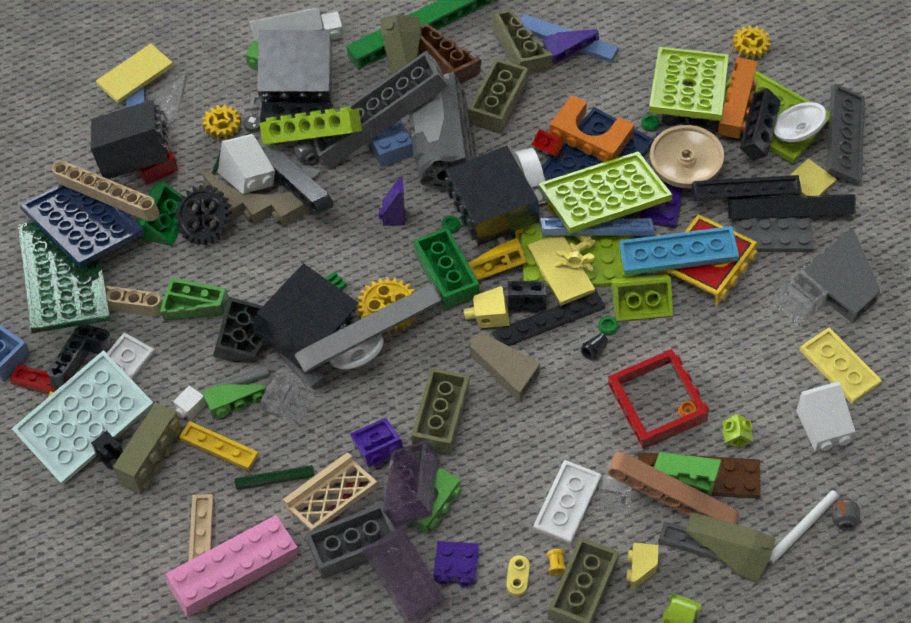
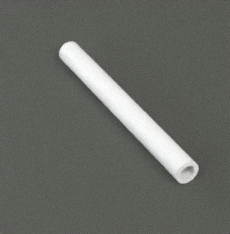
[768,490,839,565]

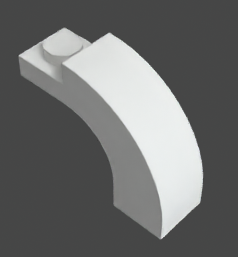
[513,148,547,204]

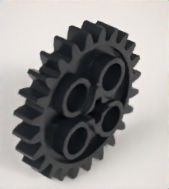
[174,185,233,245]

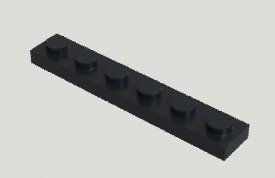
[692,175,802,201]
[493,291,605,346]

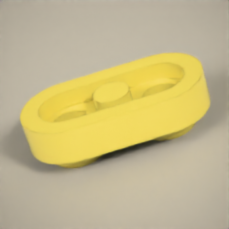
[506,555,530,597]

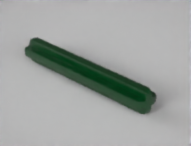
[234,465,315,490]

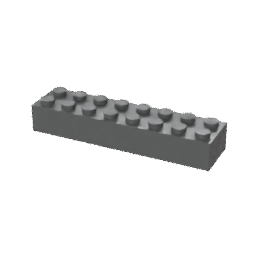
[312,51,448,167]

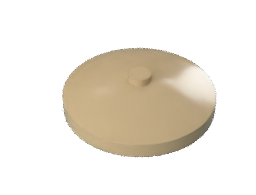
[650,125,724,188]

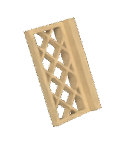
[283,452,378,531]

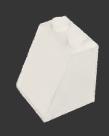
[218,134,275,194]
[796,381,855,451]

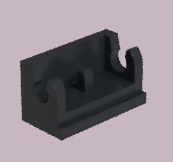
[91,431,123,470]

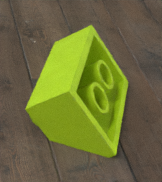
[611,274,673,321]

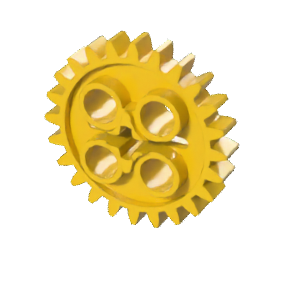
[357,277,415,334]

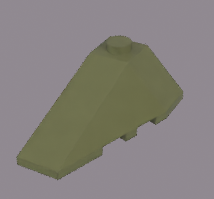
[380,15,422,75]
[685,512,776,583]

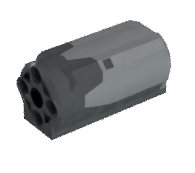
[409,72,474,189]

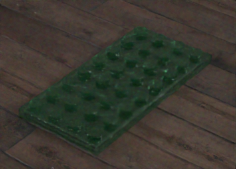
[18,222,110,334]

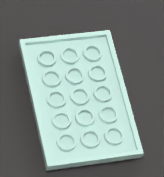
[12,350,154,485]

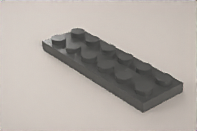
[826,84,865,185]

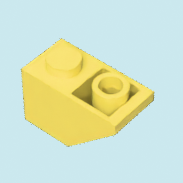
[626,543,659,590]

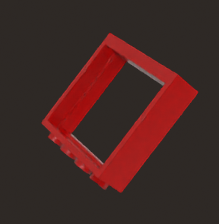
[608,349,710,449]

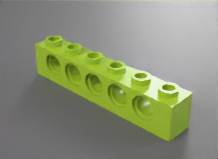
[259,106,362,144]

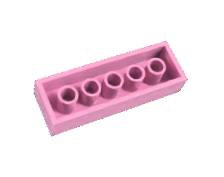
[165,515,297,617]

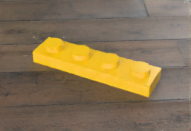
[179,421,259,471]

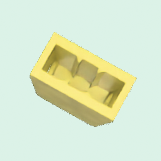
[464,286,510,328]

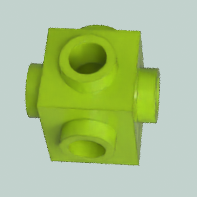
[722,414,753,449]

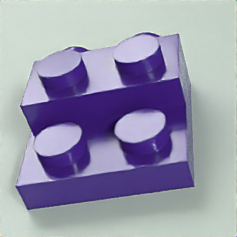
[350,417,405,467]
[433,541,479,587]

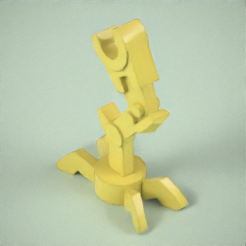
[555,235,595,271]

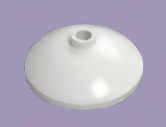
[774,102,827,142]
[329,334,384,370]

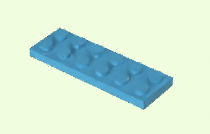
[619,226,739,275]

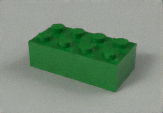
[413,227,479,310]

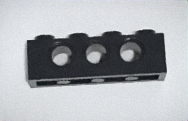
[740,88,781,161]
[260,101,334,130]

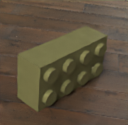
[468,58,528,133]
[411,368,470,455]
[113,403,182,495]
[548,537,619,623]

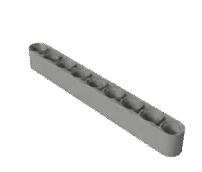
[295,284,442,373]

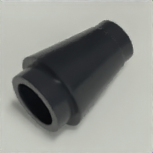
[581,333,608,360]

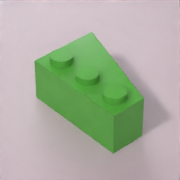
[160,278,229,321]
[654,452,721,497]

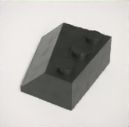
[212,297,264,362]

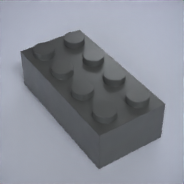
[305,503,400,579]

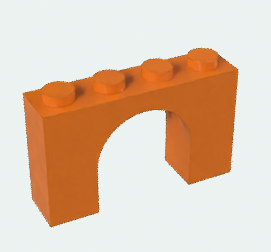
[549,95,635,162]

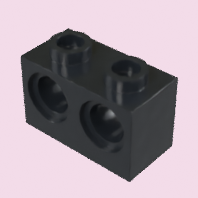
[508,281,547,310]

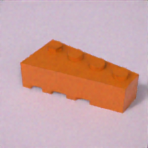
[718,57,758,139]

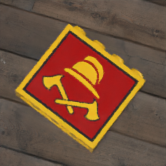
[658,215,758,306]

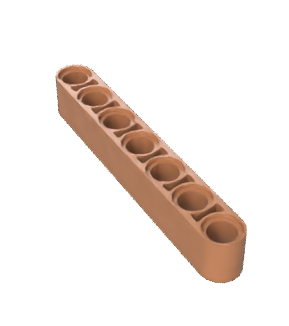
[608,452,739,524]

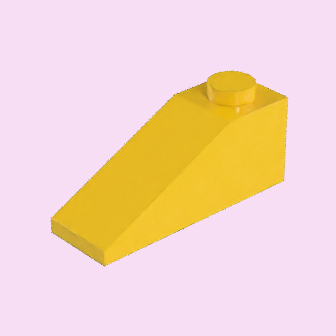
[468,238,527,280]

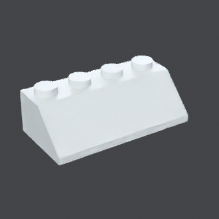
[249,8,323,42]

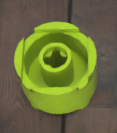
[661,593,701,623]

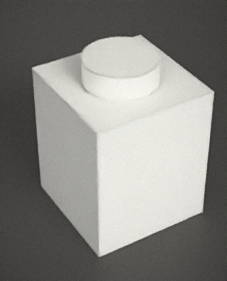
[321,12,343,40]
[173,386,206,421]

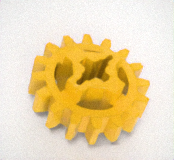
[732,25,771,59]
[202,104,241,140]

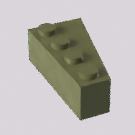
[492,9,553,74]

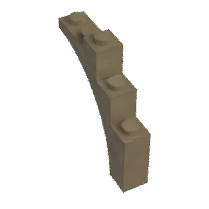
[202,170,311,227]

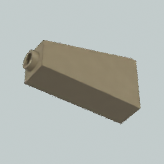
[469,332,540,401]

